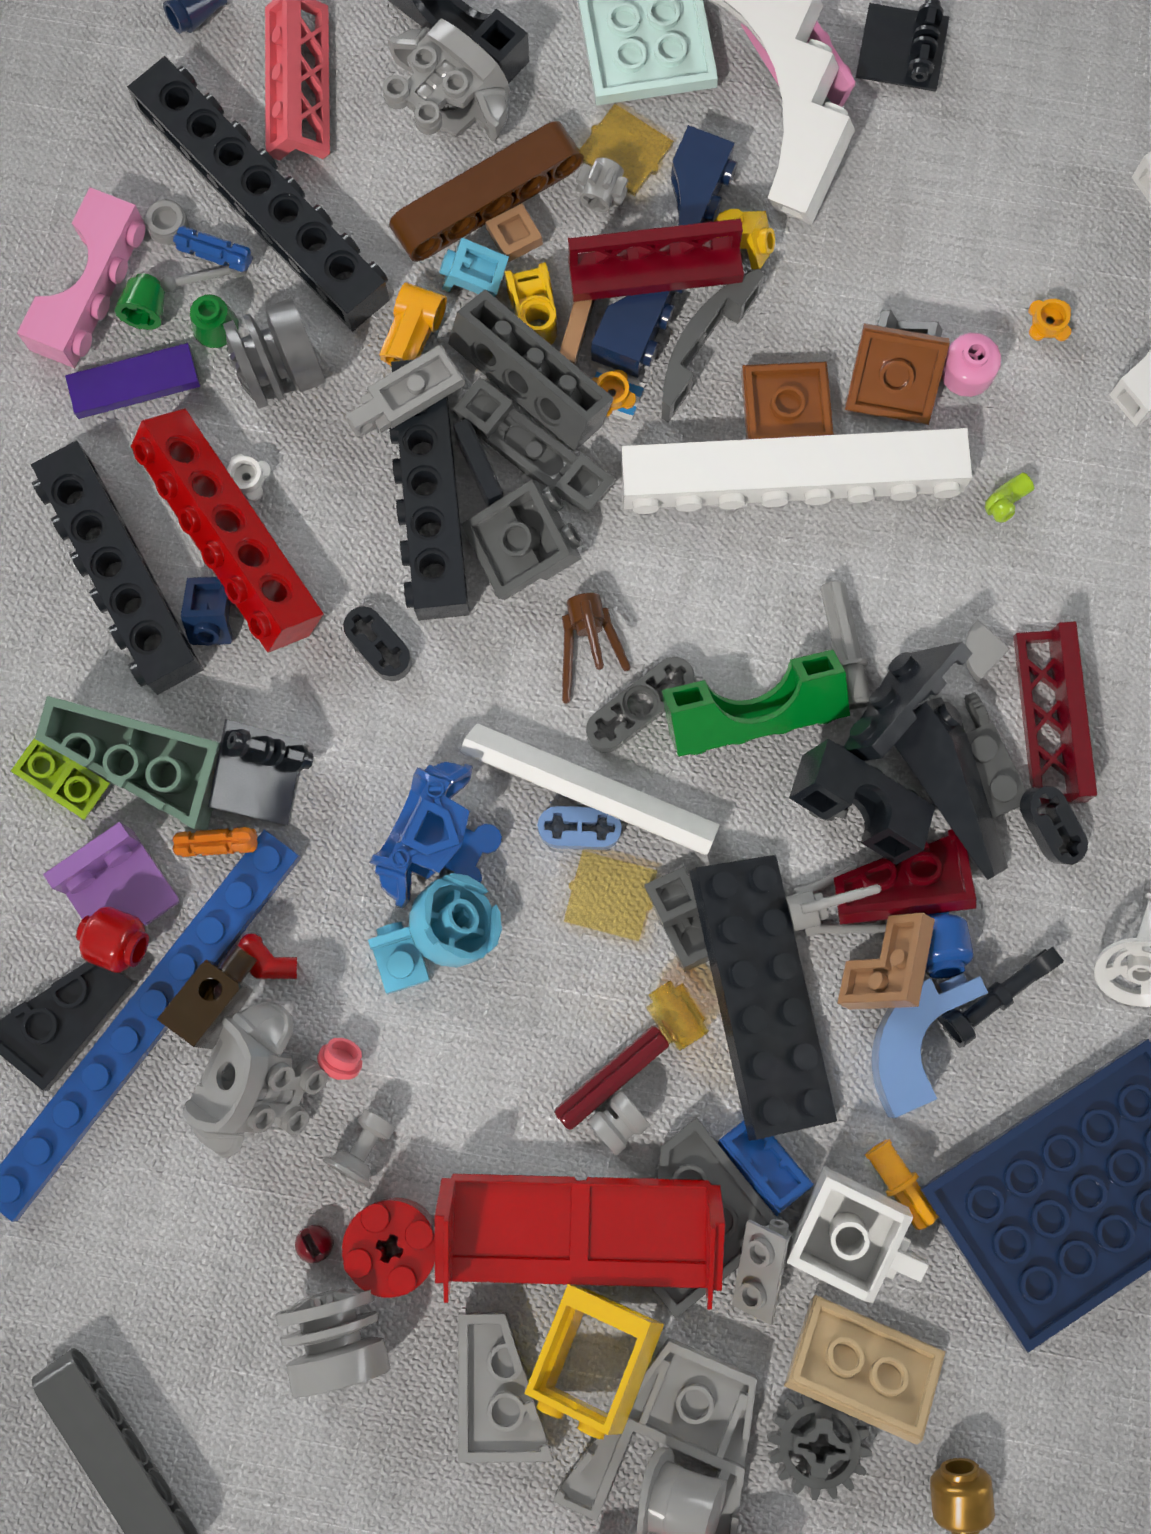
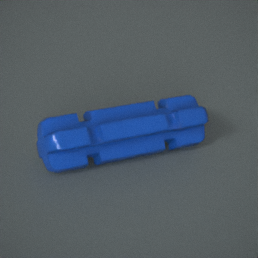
[173,226,253,272]

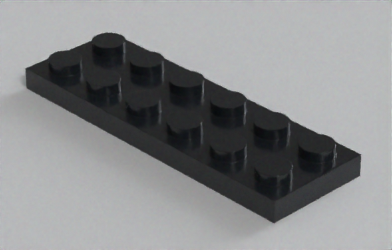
[689,855,837,1141]

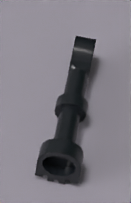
[937,947,1064,1048]

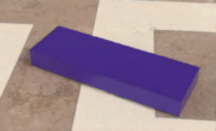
[65,343,201,419]

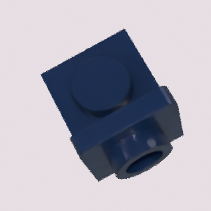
[181,577,233,646]

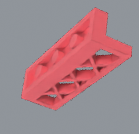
[265,0,330,161]

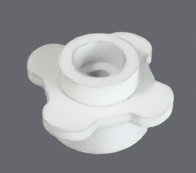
[227,454,271,501]

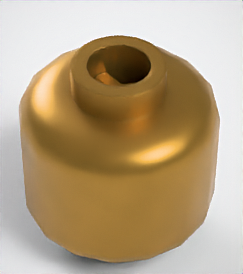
[930,1458,995,1534]

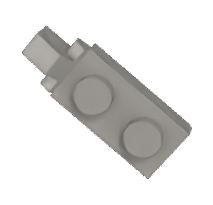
[346,345,465,438]

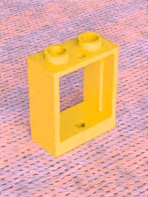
[524,1284,664,1440]

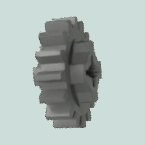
[767,1394,872,1501]

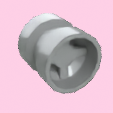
[587,1091,651,1156]

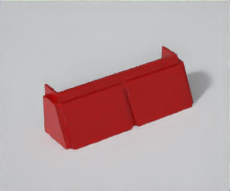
[435,1173,725,1310]

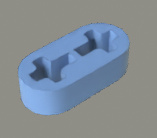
[537,806,622,850]

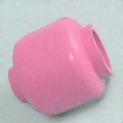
[941,333,1001,397]

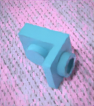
[439,238,509,297]
[368,922,430,995]

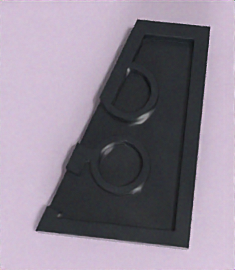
[0,962,137,1091]

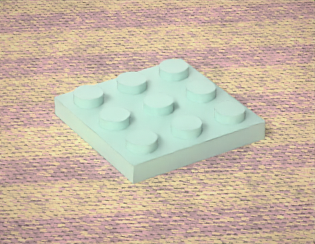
[577,0,718,106]

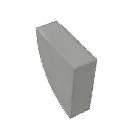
[965,619,1010,683]

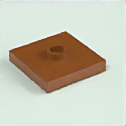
[845,323,950,425]
[741,361,834,439]

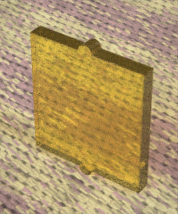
[580,104,674,196]
[563,851,657,942]

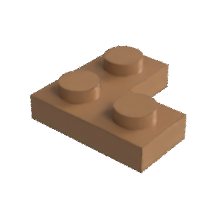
[837,913,935,1010]

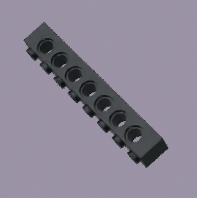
[127,56,390,332]

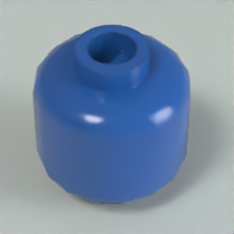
[925,912,974,979]

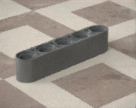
[31,1348,198,1534]

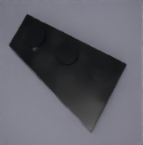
[844,641,973,761]

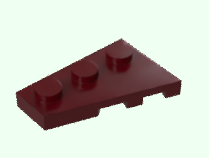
[834,829,977,925]

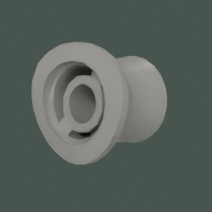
[637,1447,727,1534]

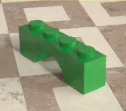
[662,649,850,757]

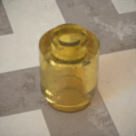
[645,980,709,1051]

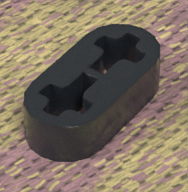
[343,606,412,681]
[1020,786,1088,865]

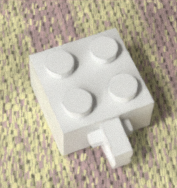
[786,1166,929,1303]

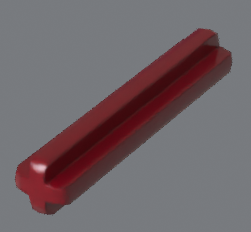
[554,1026,669,1130]

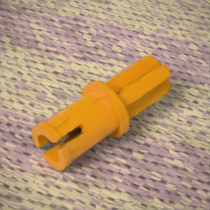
[865,1139,938,1230]

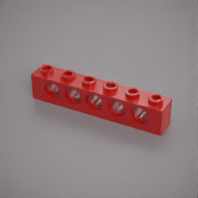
[131,408,324,653]

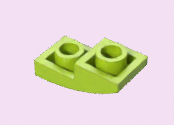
[11,737,110,820]

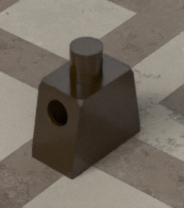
[157,945,258,1049]

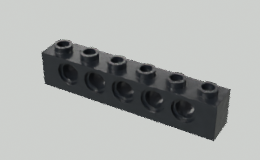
[389,359,469,621]
[30,440,204,695]

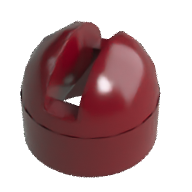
[295,1224,334,1263]

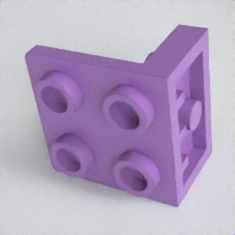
[43,822,180,927]

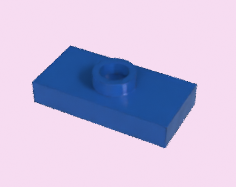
[717,1120,814,1216]

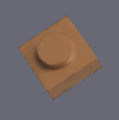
[486,203,543,263]

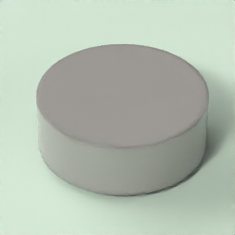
[144,199,189,245]

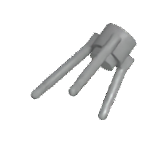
[785,864,886,937]

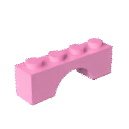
[17,187,145,368]

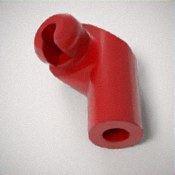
[238,933,297,979]

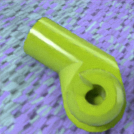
[984,472,1035,523]

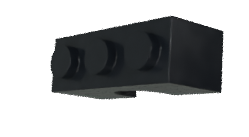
[789,739,935,865]

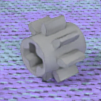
[576,158,628,212]

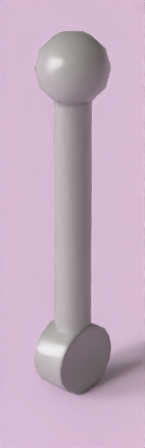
[161,266,247,292]

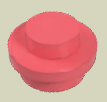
[317,1038,362,1080]

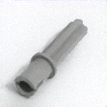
[821,580,870,710]

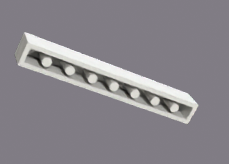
[621,428,972,514]

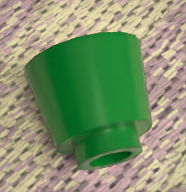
[114,273,165,330]
[190,294,239,348]

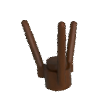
[562,593,631,704]

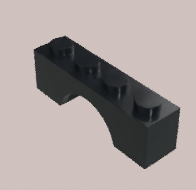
[388,0,530,84]

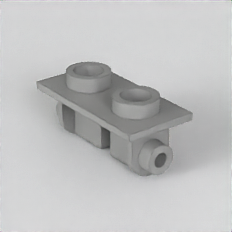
[732,1219,792,1325]

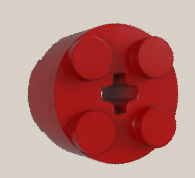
[342,1197,435,1298]

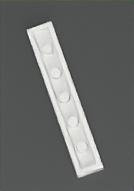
[460,723,720,855]

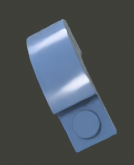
[871,973,988,1118]

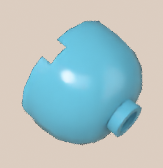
[409,873,502,968]

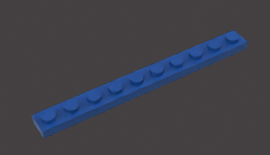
[0,829,301,1222]

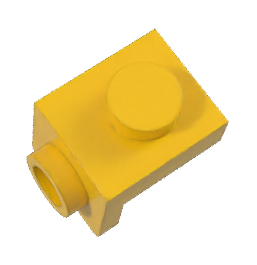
[714,209,775,269]

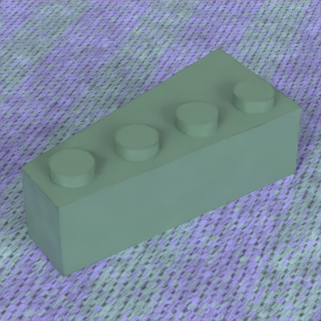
[35,696,220,830]

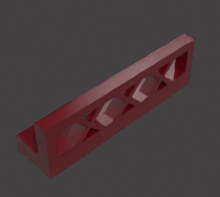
[568,218,744,302]
[1013,621,1097,806]

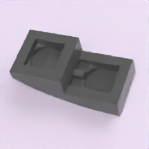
[644,866,709,973]

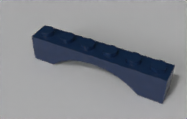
[591,125,738,378]

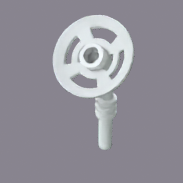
[1094,885,1151,1007]

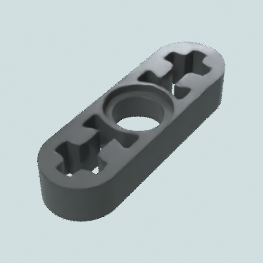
[586,657,694,753]

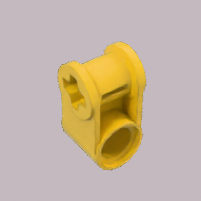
[504,262,557,345]

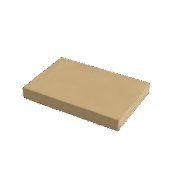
[784,1295,945,1445]

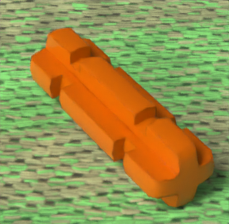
[173,827,258,857]

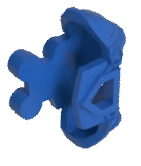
[369,762,502,908]

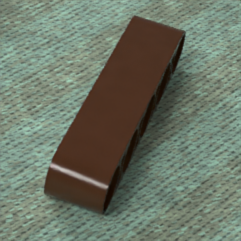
[389,121,584,262]

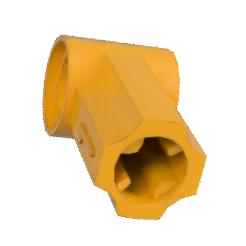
[379,282,447,366]

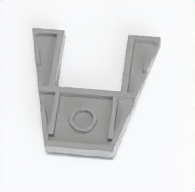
[553,1337,757,1534]

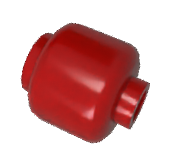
[76,906,149,973]

